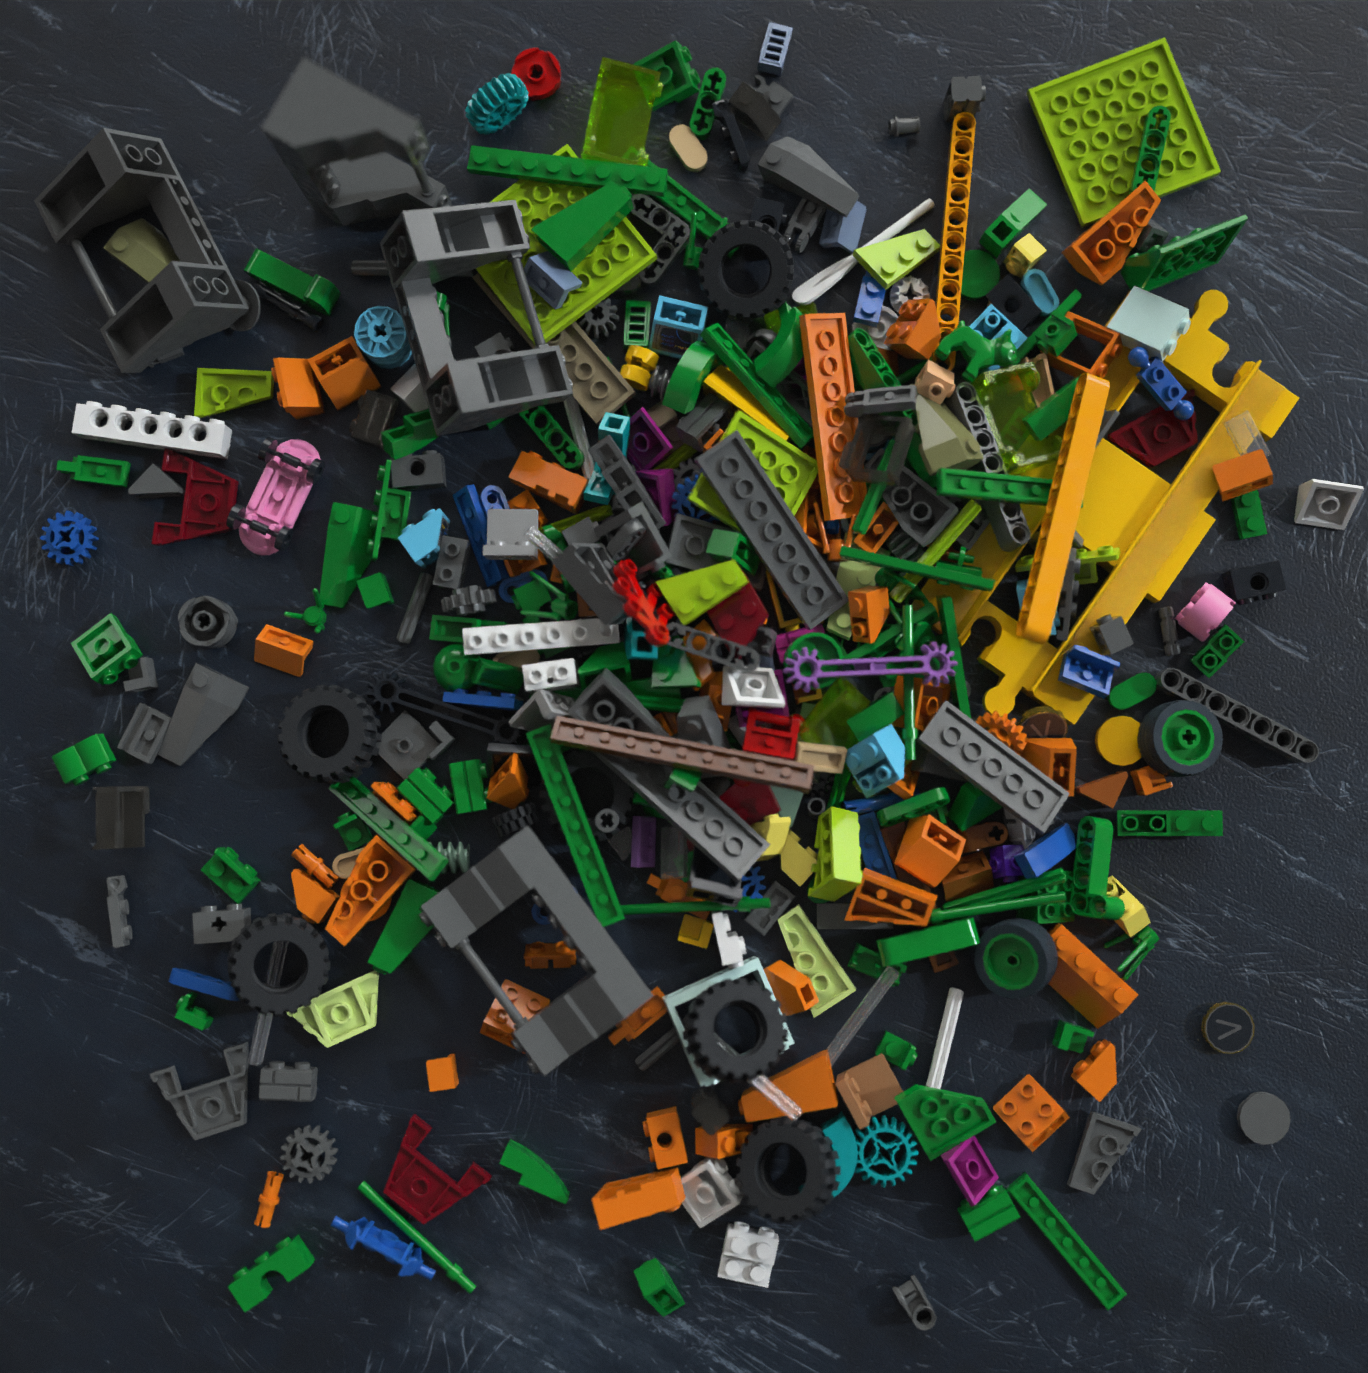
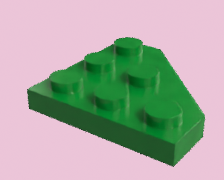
[894,1084,996,1161]

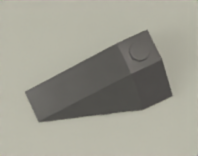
[758,136,859,218]
[158,663,249,766]
[567,668,672,738]

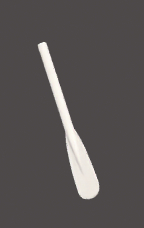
[792,198,935,305]

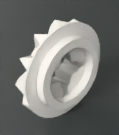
[890,276,930,312]

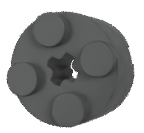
[178,596,238,649]

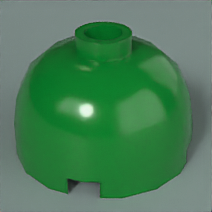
[433,643,481,692]

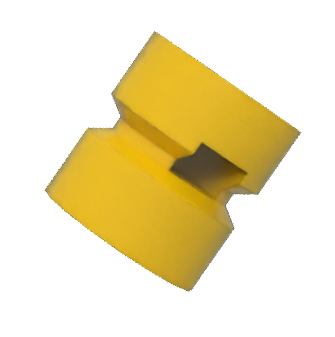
[619,345,659,391]

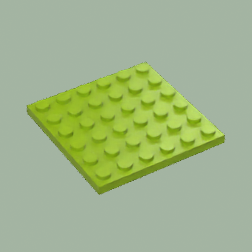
[1026,38,1221,228]
[475,144,657,346]

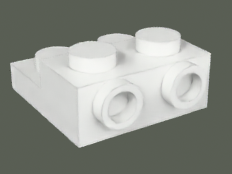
[711,910,747,968]
[680,1157,743,1228]
[717,1221,779,1288]

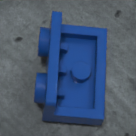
[1058,645,1120,699]

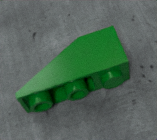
[979,188,1047,258]

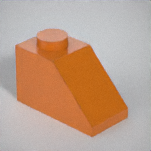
[853,502,899,553]
[487,753,529,809]
[291,868,340,924]

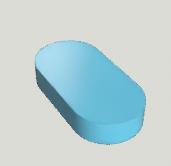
[1021,269,1059,317]

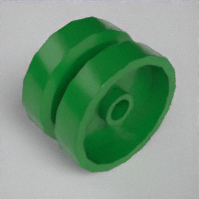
[783,632,844,690]

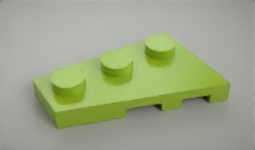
[852,229,941,290]
[194,368,274,418]
[656,560,749,626]

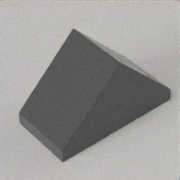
[128,464,185,499]

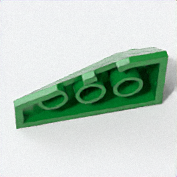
[319,502,384,609]

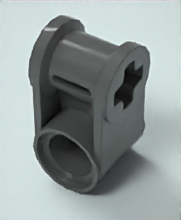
[892,1274,936,1330]

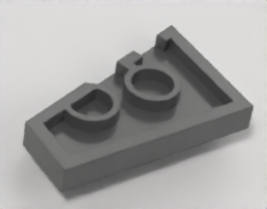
[1057,548,1081,641]

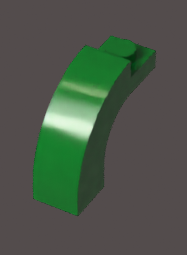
[754,302,804,388]
[662,340,724,414]

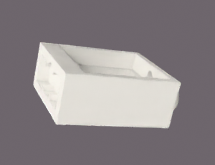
[522,658,581,694]

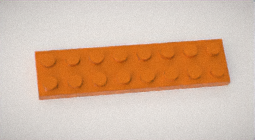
[799,313,867,521]

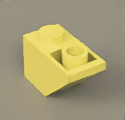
[1003,233,1047,279]
[749,814,791,861]
[779,829,818,887]
[1106,875,1151,938]

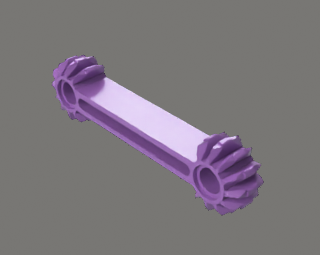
[783,642,957,692]

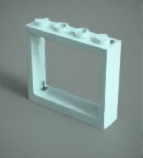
[662,956,794,1087]

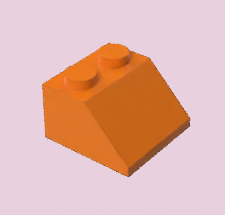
[889,675,951,731]

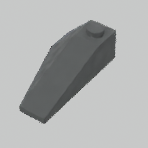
[864,448,959,547]

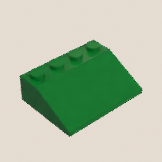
[1120,214,1248,292]

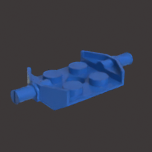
[331,1216,436,1281]

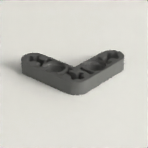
[631,194,690,287]

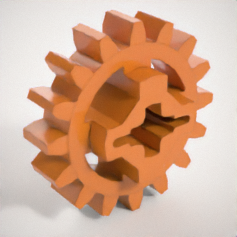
[976,711,1027,755]

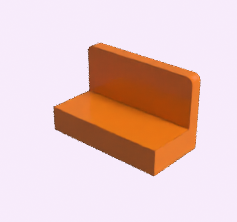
[1212,449,1273,502]
[254,624,313,677]

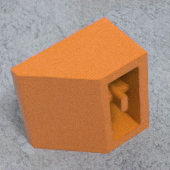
[883,299,941,360]
[308,336,381,410]
[271,358,325,419]
[1020,738,1076,796]
[895,814,966,888]

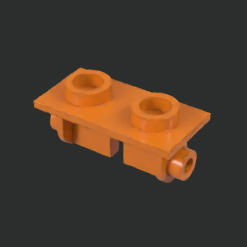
[524,941,577,969]

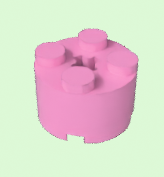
[1175,582,1236,642]

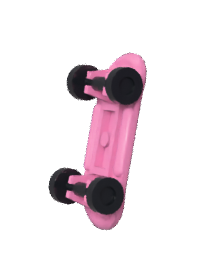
[226,437,325,556]

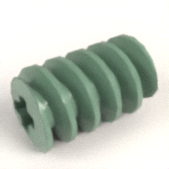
[429,842,470,874]

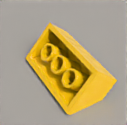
[703,364,792,442]

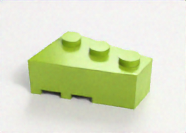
[808,806,862,902]

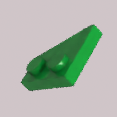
[651,636,701,689]

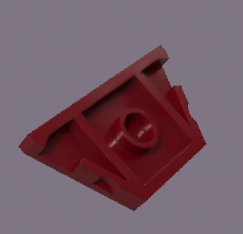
[1107,389,1198,468]
[706,570,769,661]

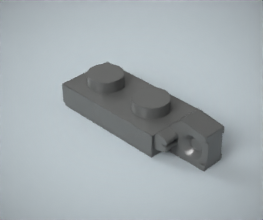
[106,875,132,948]

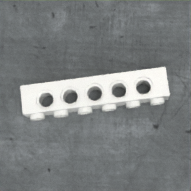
[72,401,232,459]
[462,618,620,655]

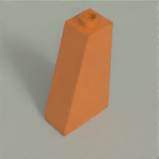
[738,1049,839,1123]

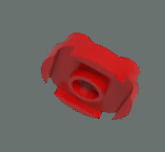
[511,48,561,101]

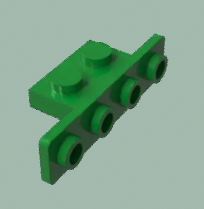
[366,459,411,562]

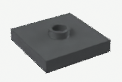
[376,710,441,780]

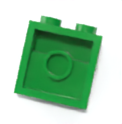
[633,40,701,112]
[71,613,143,686]

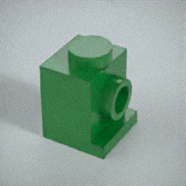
[1035,310,1077,357]

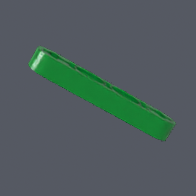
[1129,105,1171,194]
[519,405,585,470]

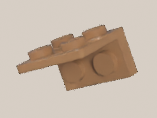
[835,1053,903,1129]

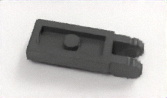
[783,198,827,253]
[844,385,917,418]

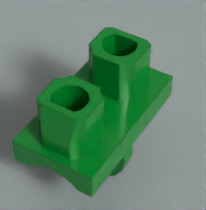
[935,546,983,590]

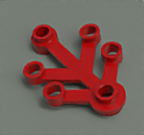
[613,559,675,647]

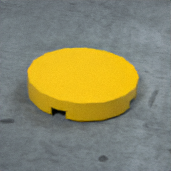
[1095,716,1142,766]

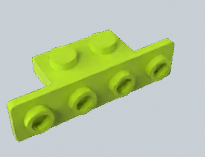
[1015,545,1120,584]

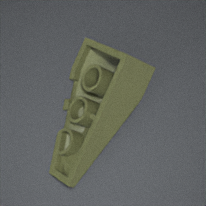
[103,218,180,283]
[910,384,984,476]

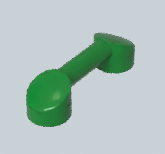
[542,525,575,593]

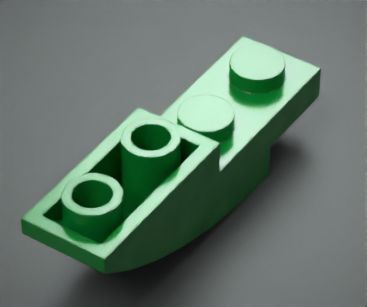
[1117,810,1223,836]

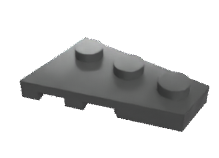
[1067,1110,1142,1195]

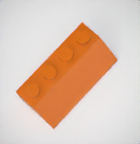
[1047,923,1139,1029]

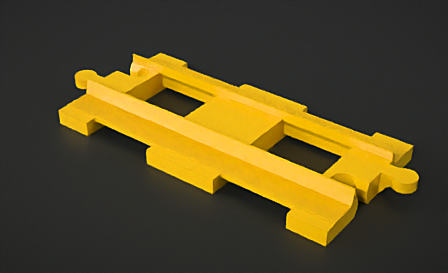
[910,290,1299,725]

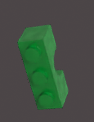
[512,580,570,659]
[228,1234,315,1313]

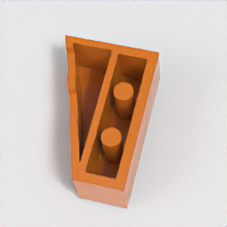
[508,451,588,514]
[844,868,937,926]
[592,1167,686,1230]

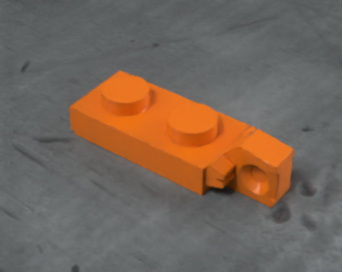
[647,873,710,920]
[608,986,668,1046]

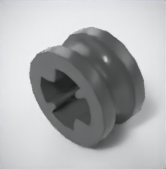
[595,809,619,832]

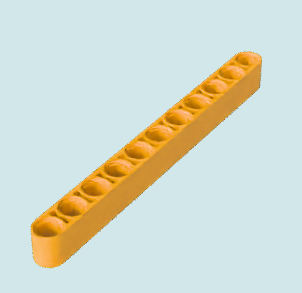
[930,112,976,372]
[1016,372,1110,645]

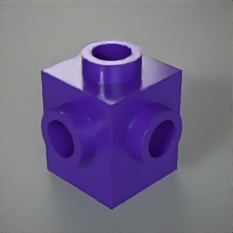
[989,845,1025,883]

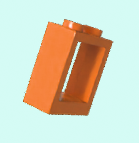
[1040,311,1123,379]

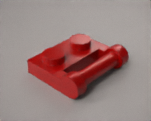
[742,707,800,761]

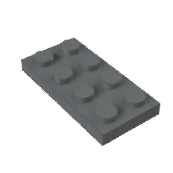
[664,513,767,591]

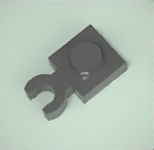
[747,75,793,118]

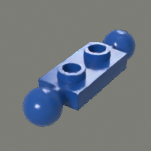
[1128,347,1194,420]

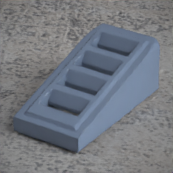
[757,22,793,76]

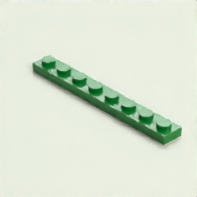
[467,145,668,197]
[526,724,625,927]

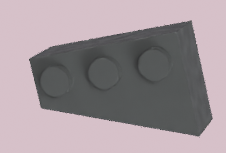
[552,543,633,625]
[677,695,732,778]

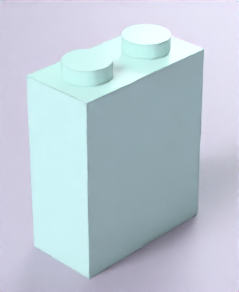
[1107,286,1191,362]

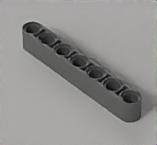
[945,382,1031,552]
[1154,668,1319,763]

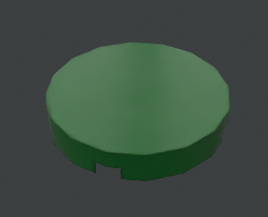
[950,250,1000,300]

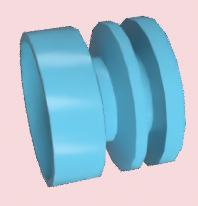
[354,306,412,369]

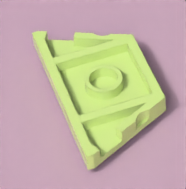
[286,970,379,1048]

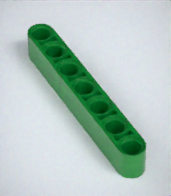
[848,328,937,488]

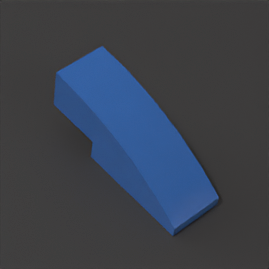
[1014,822,1077,879]

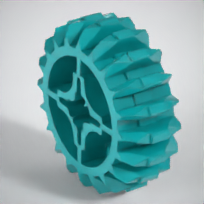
[465,73,529,135]
[855,1115,919,1187]

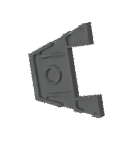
[150,1041,249,1140]

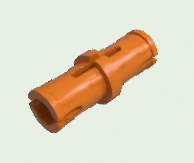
[291,844,339,889]
[254,1171,284,1228]

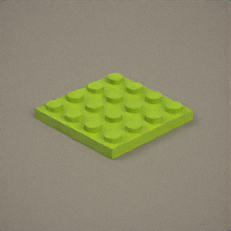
[687,410,818,535]

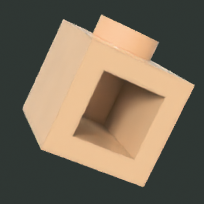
[915,360,956,405]

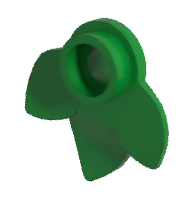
[894,622,936,657]

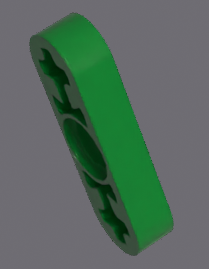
[690,68,726,140]
[877,787,950,827]

